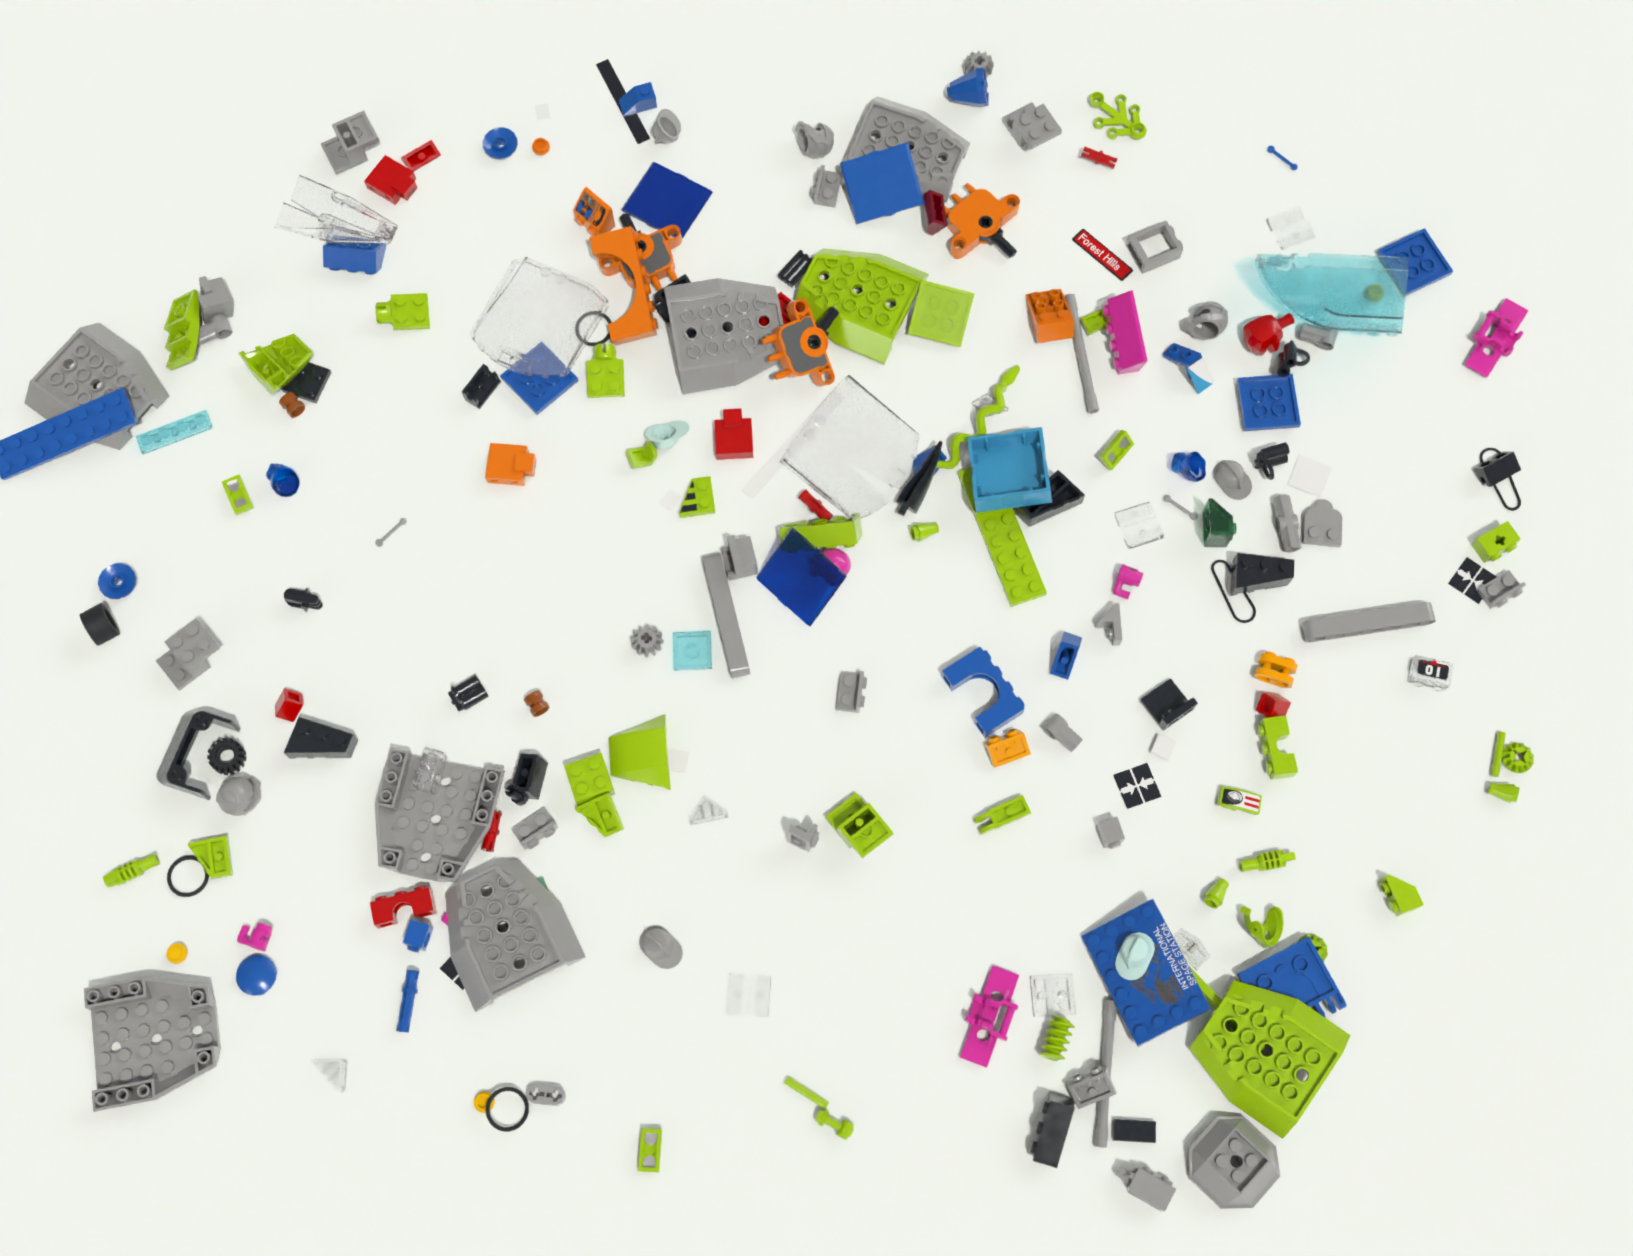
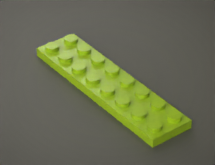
[958,467,1047,607]

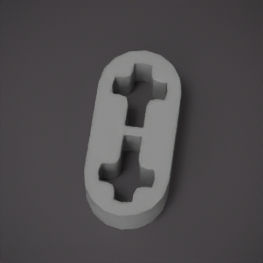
[526,1084,566,1106]

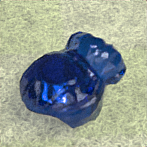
[1171,451,1206,482]
[266,463,300,497]

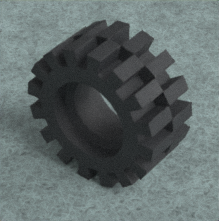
[207,738,247,775]

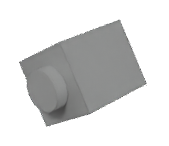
[1096,816,1125,849]

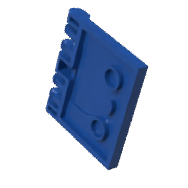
[1237,937,1347,1018]

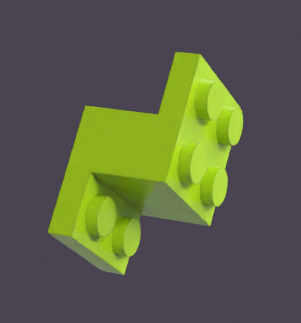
[825,793,894,859]

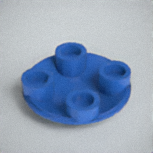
[236,955,277,996]

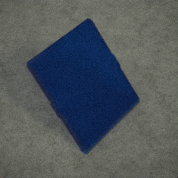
[621,162,713,239]
[756,527,847,627]

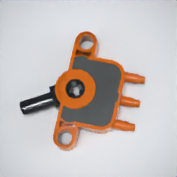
[761,298,839,387]

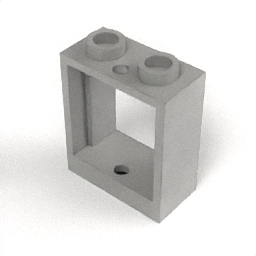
[1126,220,1183,274]

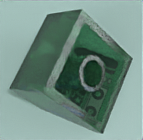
[1202,498,1237,547]

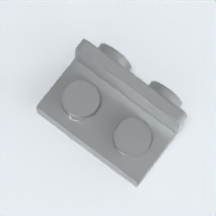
[811,165,842,208]
[1477,570,1526,609]
[836,671,867,713]
[511,807,558,850]
[787,823,820,852]
[1068,1066,1117,1109]

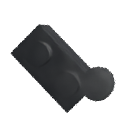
[505,753,548,806]

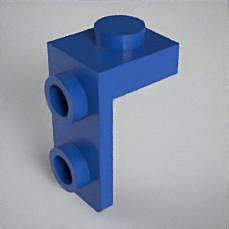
[1162,343,1202,380]

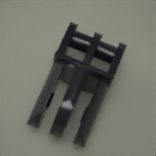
[284,588,323,612]

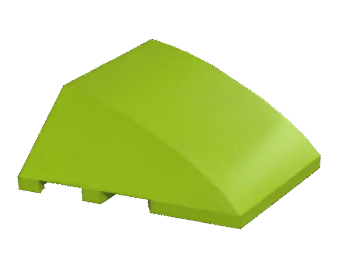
[238,334,313,395]
[609,714,671,790]

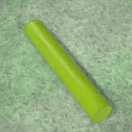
[1491,731,1506,777]
[784,1076,829,1109]

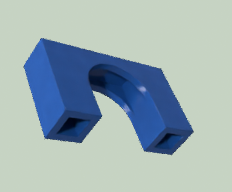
[941,646,1025,738]

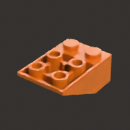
[1026,289,1074,343]

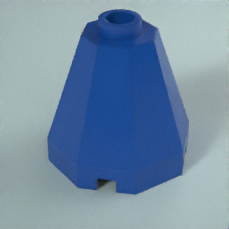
[947,68,989,107]

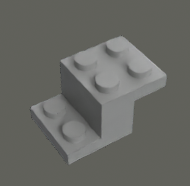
[1002,102,1062,149]
[320,110,380,174]
[156,618,220,691]

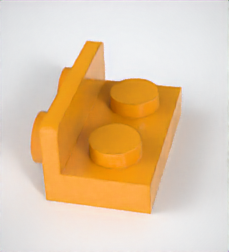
[984,728,1031,768]

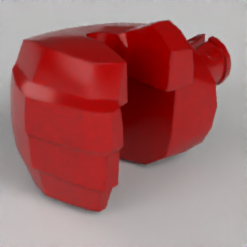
[1243,313,1295,356]

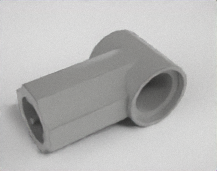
[198,314,232,345]
[1299,323,1338,350]
[1042,714,1083,753]

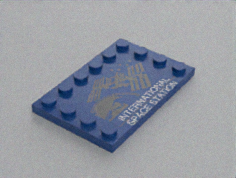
[1082,898,1211,1047]

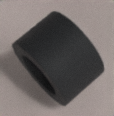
[79,603,120,646]

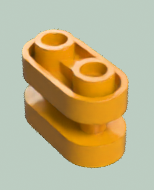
[1254,651,1298,688]

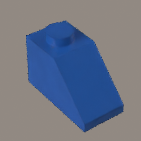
[619,82,657,116]
[1050,631,1082,680]

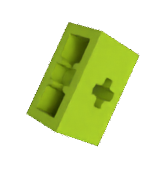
[1471,521,1521,563]

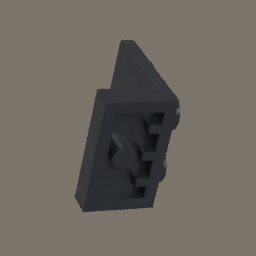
[1140,679,1198,731]

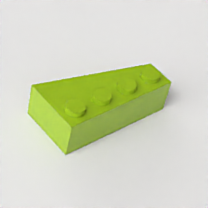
[780,513,863,553]

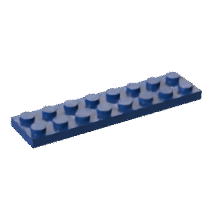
[0,388,138,480]

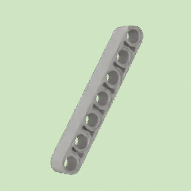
[702,552,751,679]
[1302,602,1436,643]

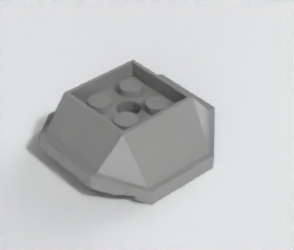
[1188,1116,1280,1209]

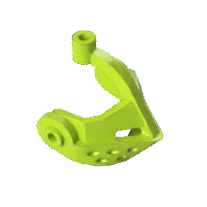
[1240,906,1284,948]

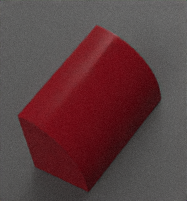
[923,190,947,236]

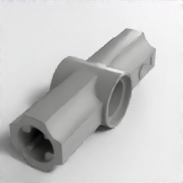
[1273,494,1302,553]

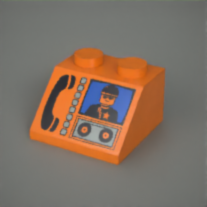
[573,187,615,236]

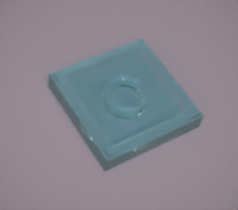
[673,631,712,671]

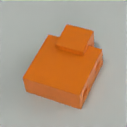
[485,443,537,486]

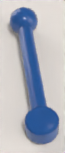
[1267,145,1298,170]

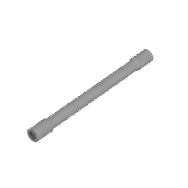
[1065,294,1099,414]
[1095,1000,1117,1148]

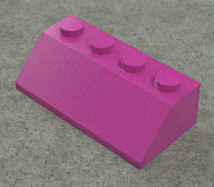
[1102,290,1148,375]

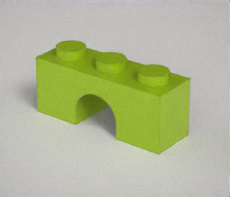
[1257,715,1298,780]

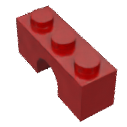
[369,886,437,929]

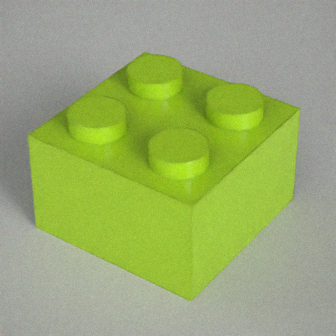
[564,753,615,806]

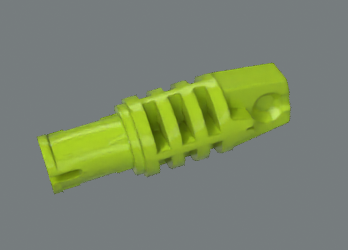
[1239,849,1296,872]
[103,853,160,887]

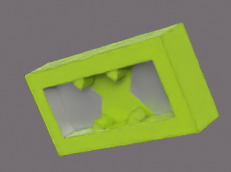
[1099,430,1135,470]
[221,474,254,516]
[638,1128,663,1173]

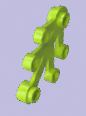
[1090,91,1147,140]

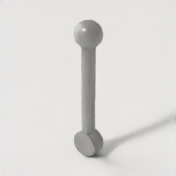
[1164,495,1198,520]
[375,518,407,547]

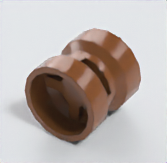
[279,392,305,418]
[524,690,550,717]

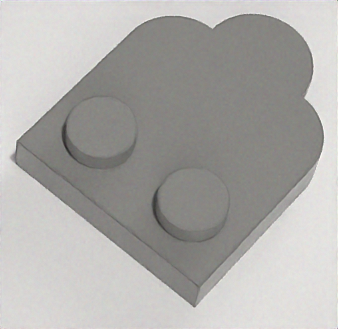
[1302,499,1343,548]

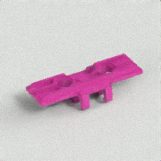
[1465,298,1529,378]
[960,965,1019,1068]

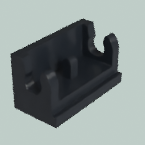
[462,364,501,409]
[1473,451,1521,487]

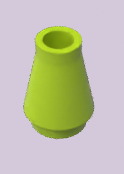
[910,522,939,542]
[1488,783,1520,803]
[1204,878,1229,909]

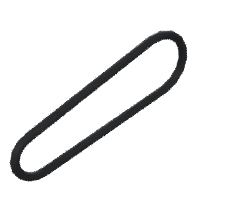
[1480,447,1521,511]
[1211,560,1256,623]

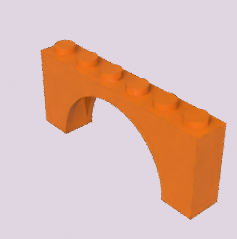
[589,226,659,345]

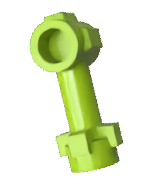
[815,1109,854,1140]

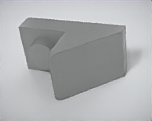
[1096,603,1123,646]

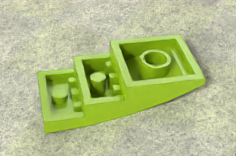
[164,289,199,370]

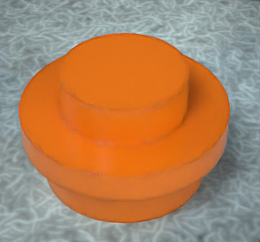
[532,138,550,155]

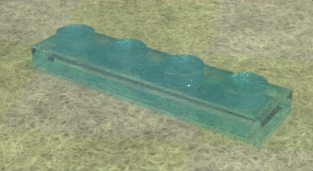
[135,410,214,455]

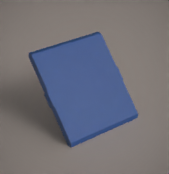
[840,143,924,224]

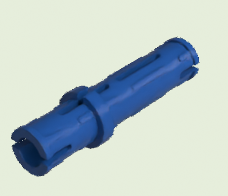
[396,969,420,1033]

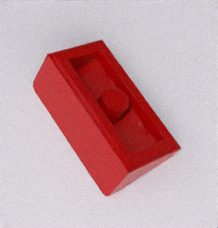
[401,140,441,171]

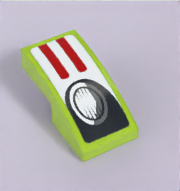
[1217,786,1262,815]

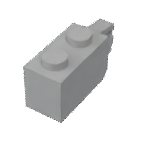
[1115,1163,1176,1212]

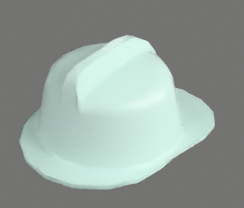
[645,420,690,450]
[1115,932,1155,980]

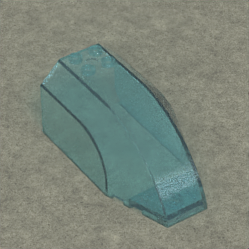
[1255,253,1409,337]

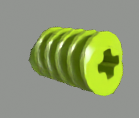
[1039,1015,1075,1061]

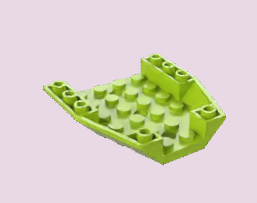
[795,248,929,365]
[1189,980,1351,1139]

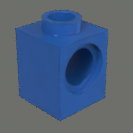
[402,920,433,953]

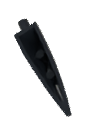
[896,441,943,516]

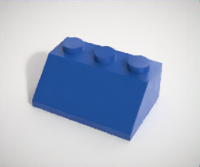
[323,236,387,275]

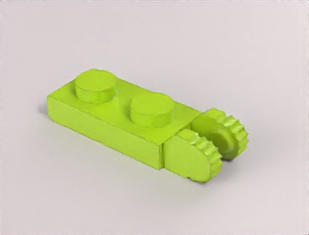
[973,795,1031,834]

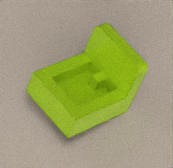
[625,441,658,469]

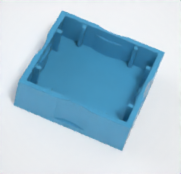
[967,427,1052,513]

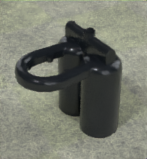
[1277,340,1310,377]
[1254,442,1290,480]
[448,674,489,712]

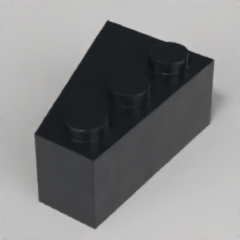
[1017,470,1085,527]
[1231,553,1295,596]
[284,717,358,759]
[1030,1091,1075,1168]

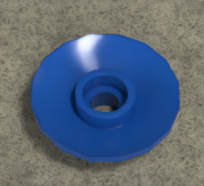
[483,127,518,159]
[98,563,137,599]

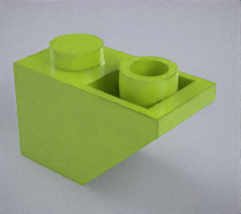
[1380,875,1424,917]

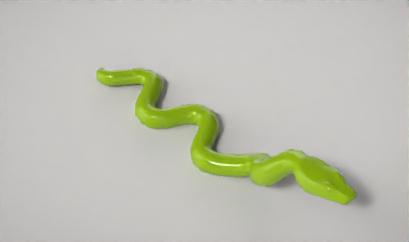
[936,365,1020,469]

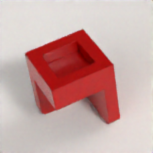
[275,688,303,722]
[1255,692,1291,718]

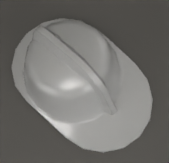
[652,109,681,143]
[1213,460,1252,500]
[639,926,683,969]

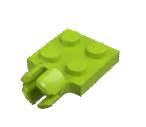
[375,293,430,330]
[586,343,625,398]

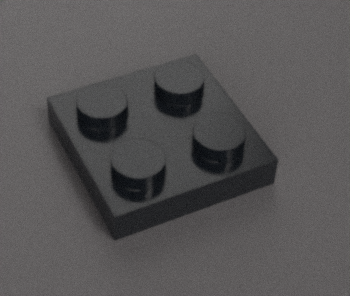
[281,362,332,404]

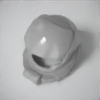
[795,121,834,158]
[1185,301,1228,340]
[216,776,262,816]

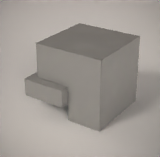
[198,276,233,324]
[721,535,758,581]

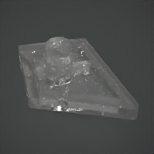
[971,393,1009,417]

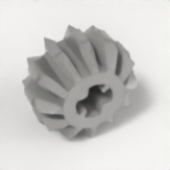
[964,50,994,77]
[631,624,664,657]

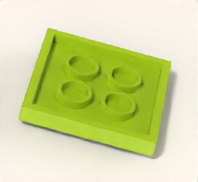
[908,280,975,347]

